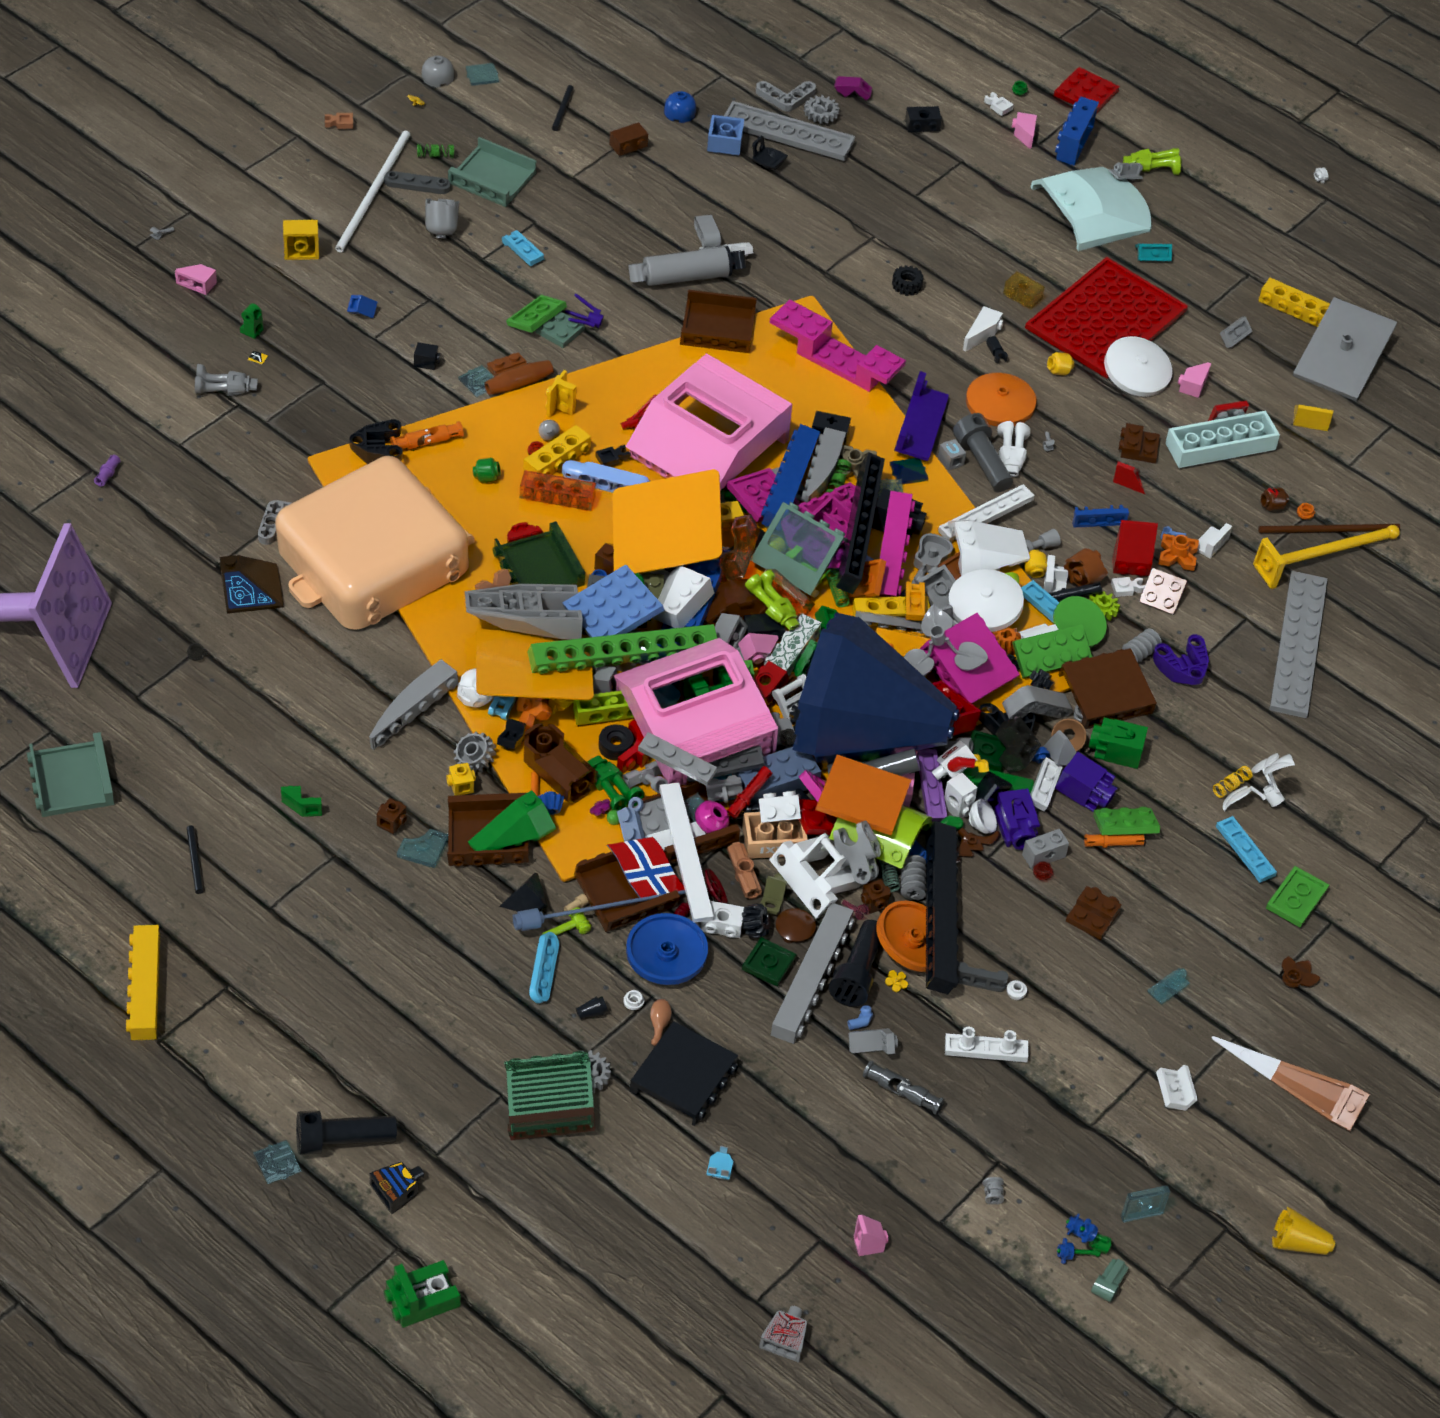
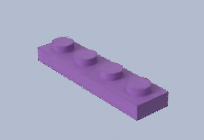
[917,749,947,822]

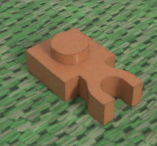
[325,113,353,129]

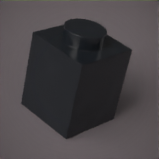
[414,342,441,370]

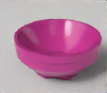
[695,800,729,833]

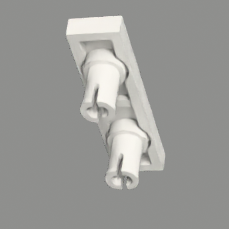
[945,1027,1028,1062]

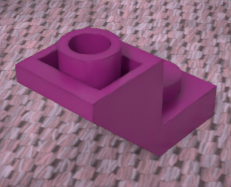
[834,76,872,100]

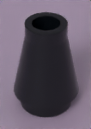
[576,996,608,1020]

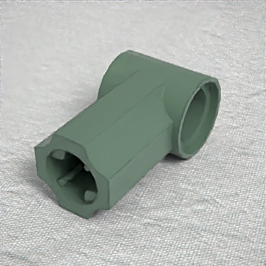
[1091,1259,1129,1303]

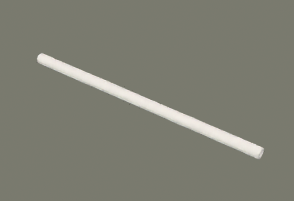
[335,131,410,252]

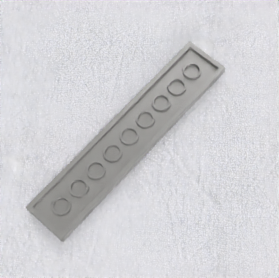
[1269,571,1328,718]

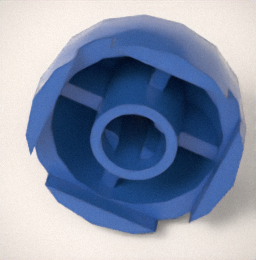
[664,91,696,123]

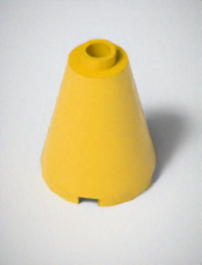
[1272,1207,1335,1255]

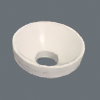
[969,799,997,834]

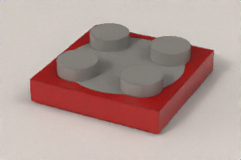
[1208,401,1249,421]

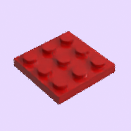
[1054,67,1120,113]

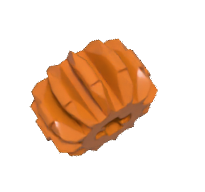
[992,626,1021,655]

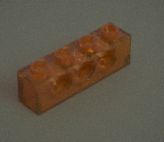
[520,470,596,511]

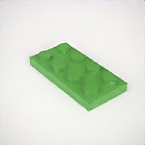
[1012,624,1092,678]

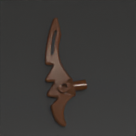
[925,828,1000,866]

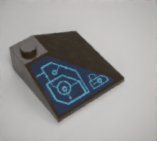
[219,555,284,614]

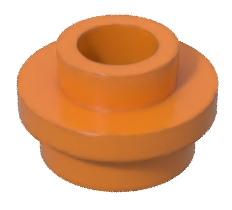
[1297,503,1315,519]

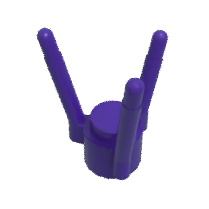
[565,294,604,328]

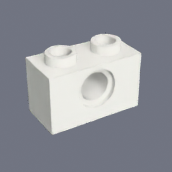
[944,773,977,818]
[700,901,744,938]

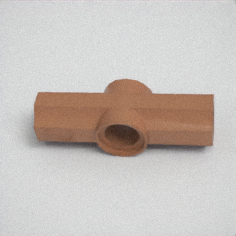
[727,842,762,900]

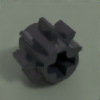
[1029,669,1054,690]

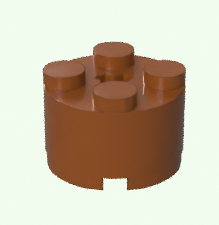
[1064,548,1108,587]

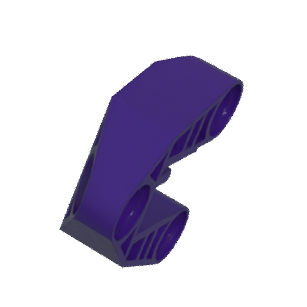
[1153,634,1209,685]

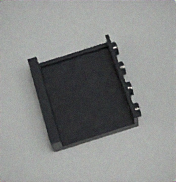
[629,1021,739,1126]

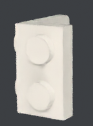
[759,791,801,823]

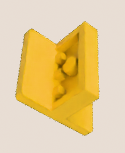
[545,370,577,417]

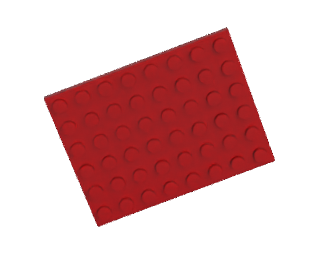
[1025,257,1188,379]

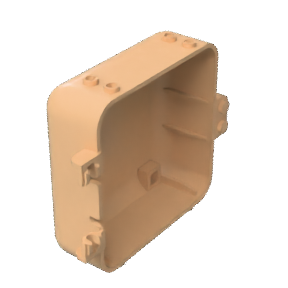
[275,456,475,629]

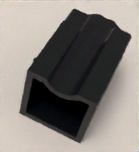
[872,488,927,541]

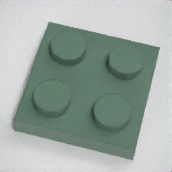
[536,312,585,348]

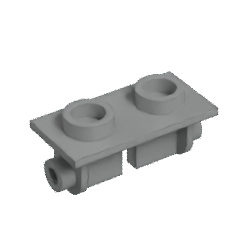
[1109,163,1143,180]

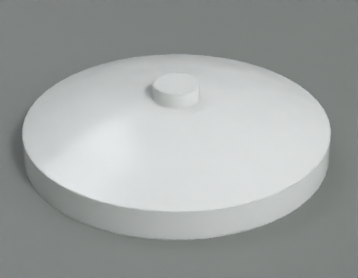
[1104,336,1172,397]
[949,569,1024,632]

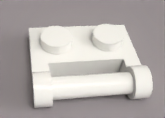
[772,674,806,720]

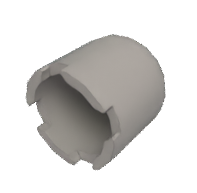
[425,199,459,238]

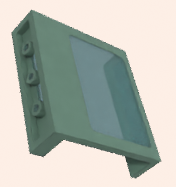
[750,502,849,598]

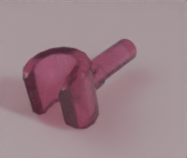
[842,900,869,920]

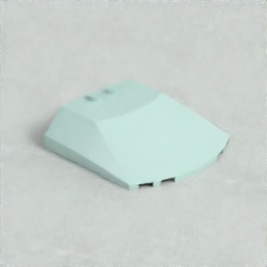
[1031,167,1151,251]

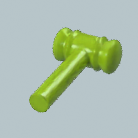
[542,907,592,936]

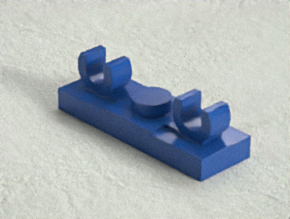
[1072,505,1129,528]

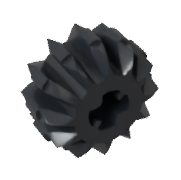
[741,903,771,938]

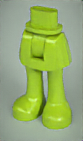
[1123,148,1181,175]
[745,569,800,631]

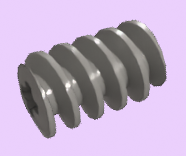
[1122,628,1162,663]
[900,855,926,901]

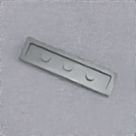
[855,610,923,633]
[638,732,717,786]

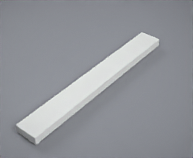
[659,782,714,923]

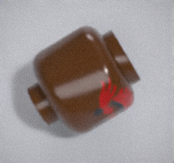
[1261,487,1289,511]

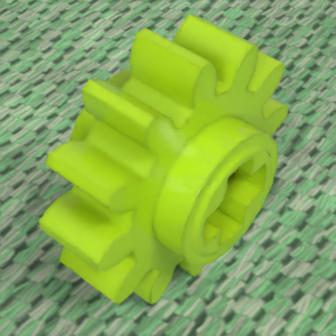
[1089,591,1120,621]

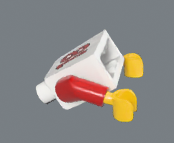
[932,740,989,781]

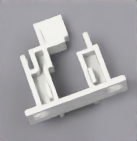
[769,833,862,919]

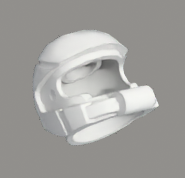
[457,668,494,707]

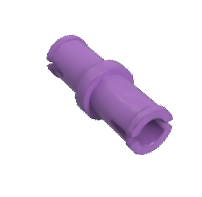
[94,455,121,487]

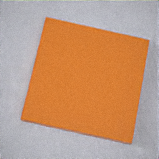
[816,754,911,835]

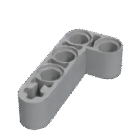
[1002,685,1073,721]

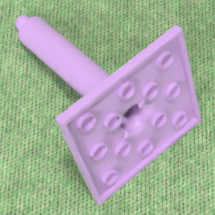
[0,523,112,688]

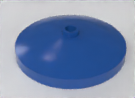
[626,913,708,985]

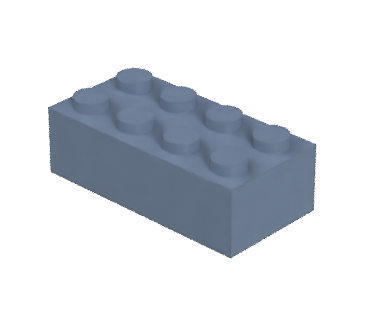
[733,747,821,804]

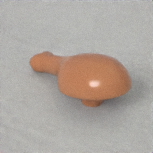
[650,999,672,1046]

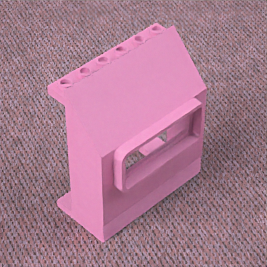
[626,353,793,490]
[613,638,778,786]

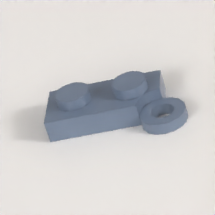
[617,797,645,842]

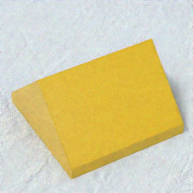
[1293,404,1334,431]

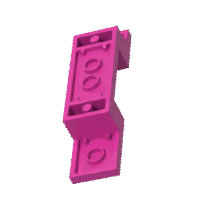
[770,299,906,392]

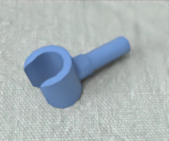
[1160,526,1187,539]

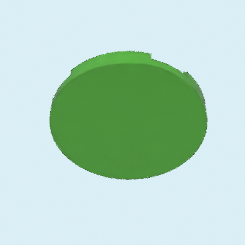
[1053,596,1107,648]

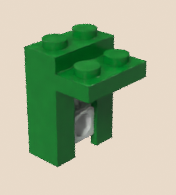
[383,1260,460,1328]

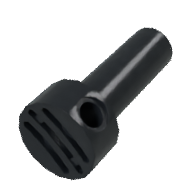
[828,920,881,1007]
[296,1110,397,1155]

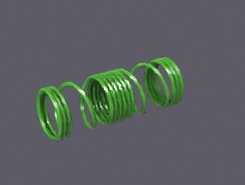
[417,144,454,158]
[825,459,852,493]

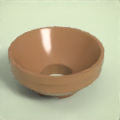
[1051,718,1086,751]

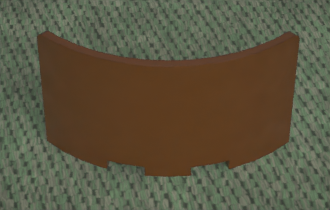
[706,579,768,626]

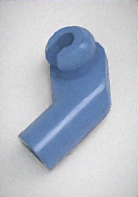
[847,1005,873,1030]

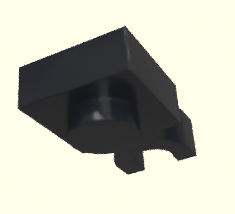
[596,445,630,466]

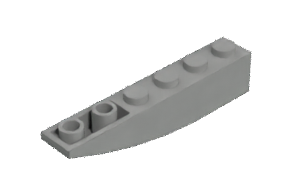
[801,427,846,503]
[369,659,458,750]

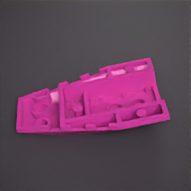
[781,482,856,569]

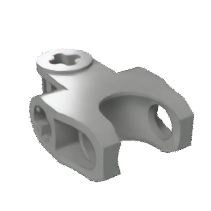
[833,820,881,884]

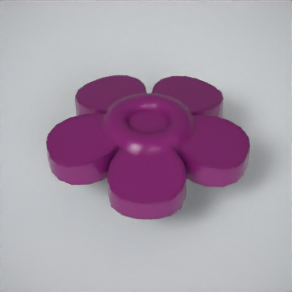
[590,799,610,816]

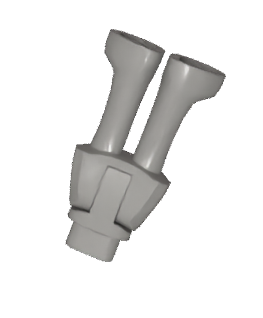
[195,364,258,396]

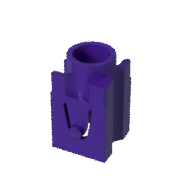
[1055,752,1118,812]
[994,788,1040,850]

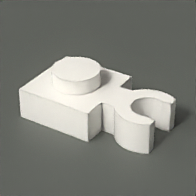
[984,92,1014,116]
[1111,577,1145,597]

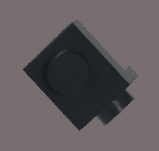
[497,718,526,750]

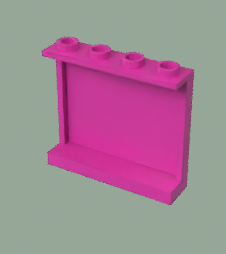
[920,612,1020,704]

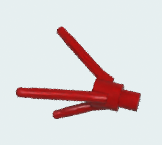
[620,394,657,430]

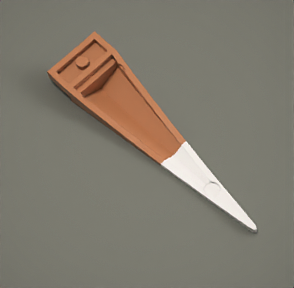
[1212,1036,1370,1132]

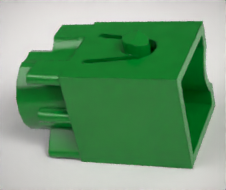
[1088,717,1148,769]

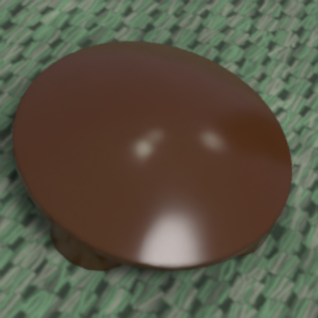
[776,908,816,943]

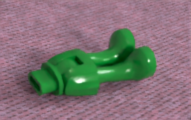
[588,756,645,810]

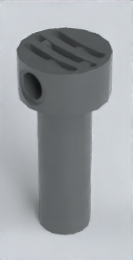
[953,413,1013,492]
[827,748,921,776]

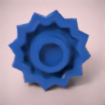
[538,791,564,815]

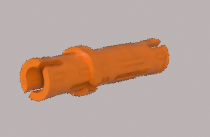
[1084,834,1145,848]

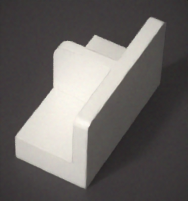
[1044,555,1068,593]

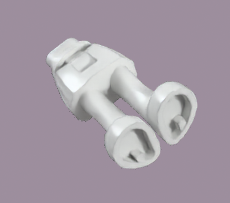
[997,421,1031,477]

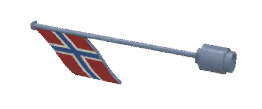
[513,837,686,931]

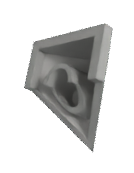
[1043,730,1077,765]

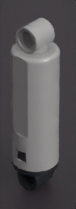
[628,246,746,286]

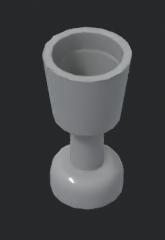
[1025,529,1061,552]

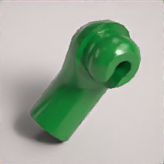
[940,816,964,829]

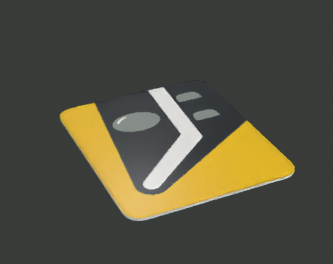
[248,351,268,364]

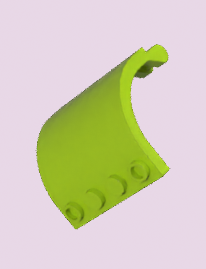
[829,805,932,869]

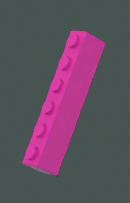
[876,491,915,597]

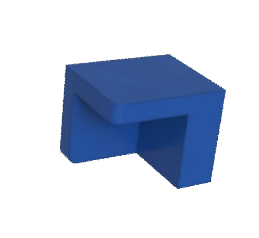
[347,295,378,318]

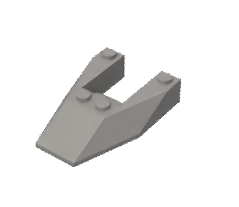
[465,584,583,640]

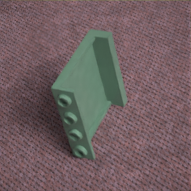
[448,137,536,207]
[27,732,114,817]

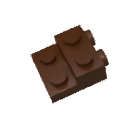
[1118,423,1160,464]
[1066,886,1122,940]

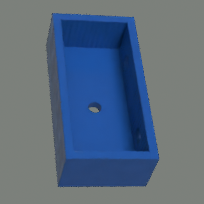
[1055,96,1099,166]

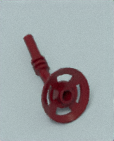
[674,868,727,917]

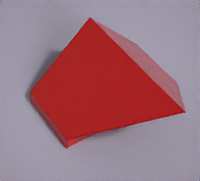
[1113,461,1146,495]

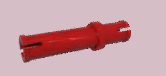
[726,766,773,819]

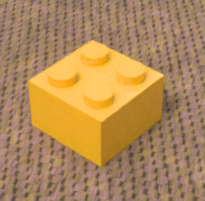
[283,220,319,260]

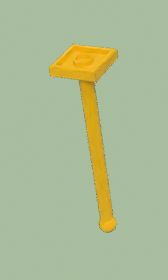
[1253,525,1400,589]

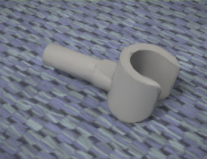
[150,227,174,240]
[1043,431,1055,451]

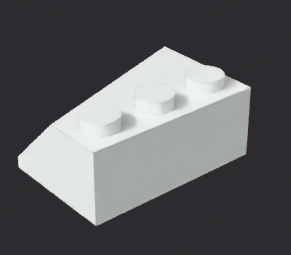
[653,566,714,628]

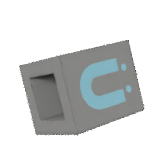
[938,439,966,470]

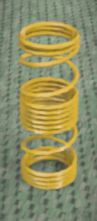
[1213,766,1253,798]

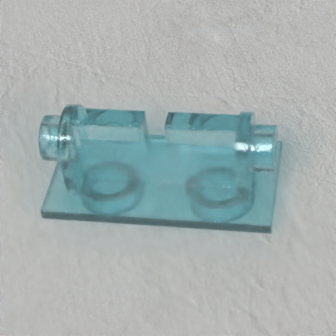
[1147,968,1190,1004]

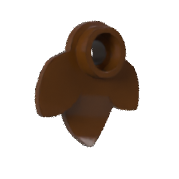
[1282,956,1320,988]

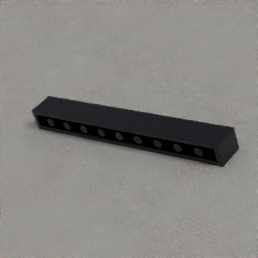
[836,452,885,594]
[926,821,959,995]

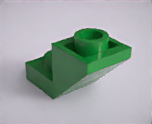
[281,786,322,817]

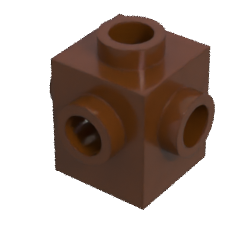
[376,798,408,834]
[861,879,891,914]

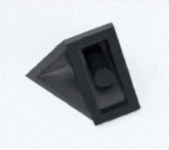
[975,771,1013,801]
[499,873,547,912]

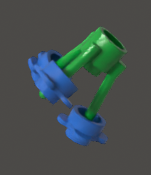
[1057,1213,1111,1264]

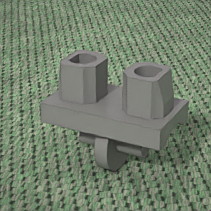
[706,775,743,803]

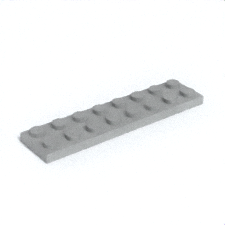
[724,101,855,161]

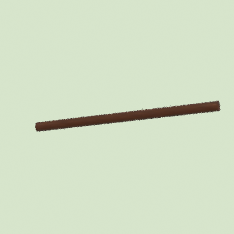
[1258,524,1400,533]

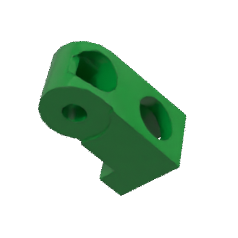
[240,303,264,339]

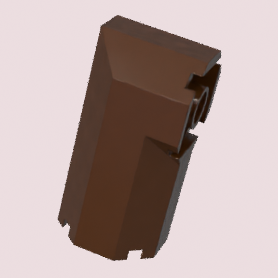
[524,723,598,803]

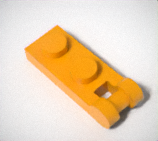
[905,581,925,621]

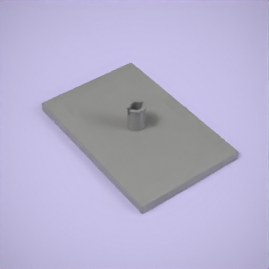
[1293,297,1397,402]

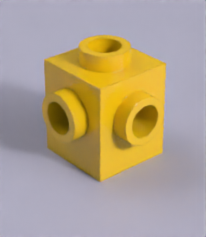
[446,763,476,796]

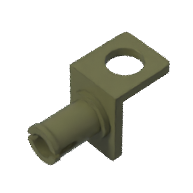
[760,873,787,915]

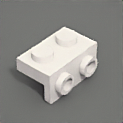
[1156,1065,1197,1111]

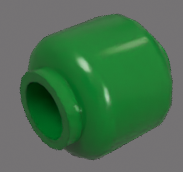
[473,458,501,483]

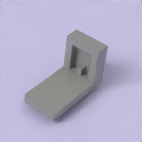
[848,1028,898,1054]

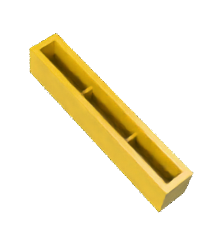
[126,925,160,1040]

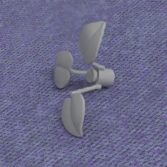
[904,604,988,676]

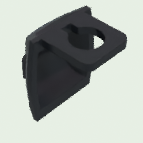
[752,136,788,170]

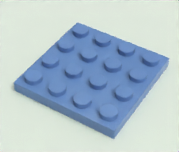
[562,565,665,637]

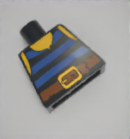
[369,1162,424,1215]

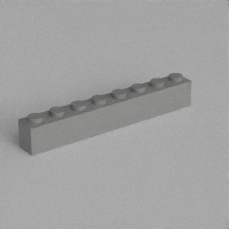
[771,903,855,1044]

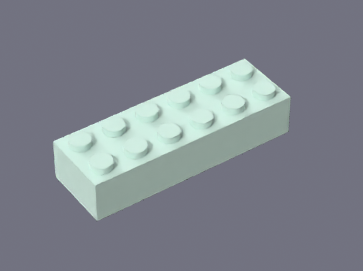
[1165,411,1280,468]

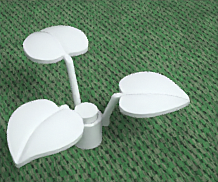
[1223,753,1295,812]

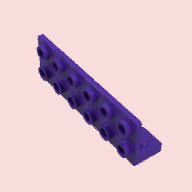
[894,371,949,461]

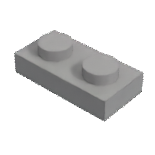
[1220,316,1252,348]

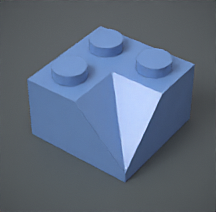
[707,115,744,155]

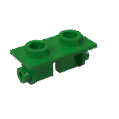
[792,639,817,677]

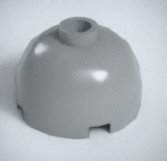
[422,56,454,87]

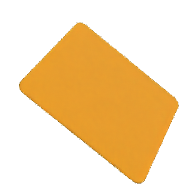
[613,469,723,574]
[476,629,594,700]

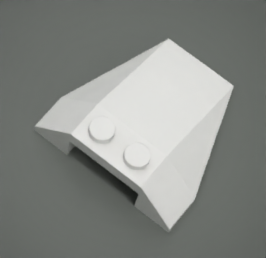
[948,520,1030,576]

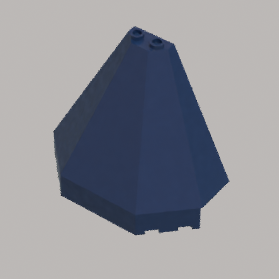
[793,612,960,770]

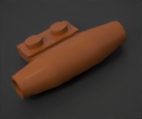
[484,353,554,395]

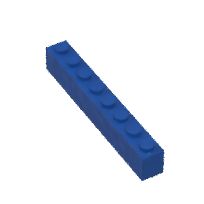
[760,424,820,532]

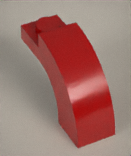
[617,719,650,773]

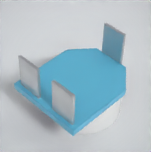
[706,1146,733,1180]

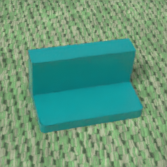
[1135,244,1172,261]

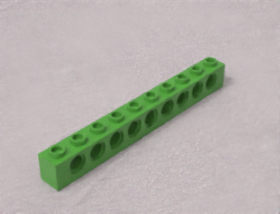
[527,624,717,674]

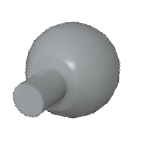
[538,420,560,441]

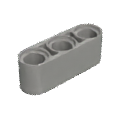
[694,215,721,248]

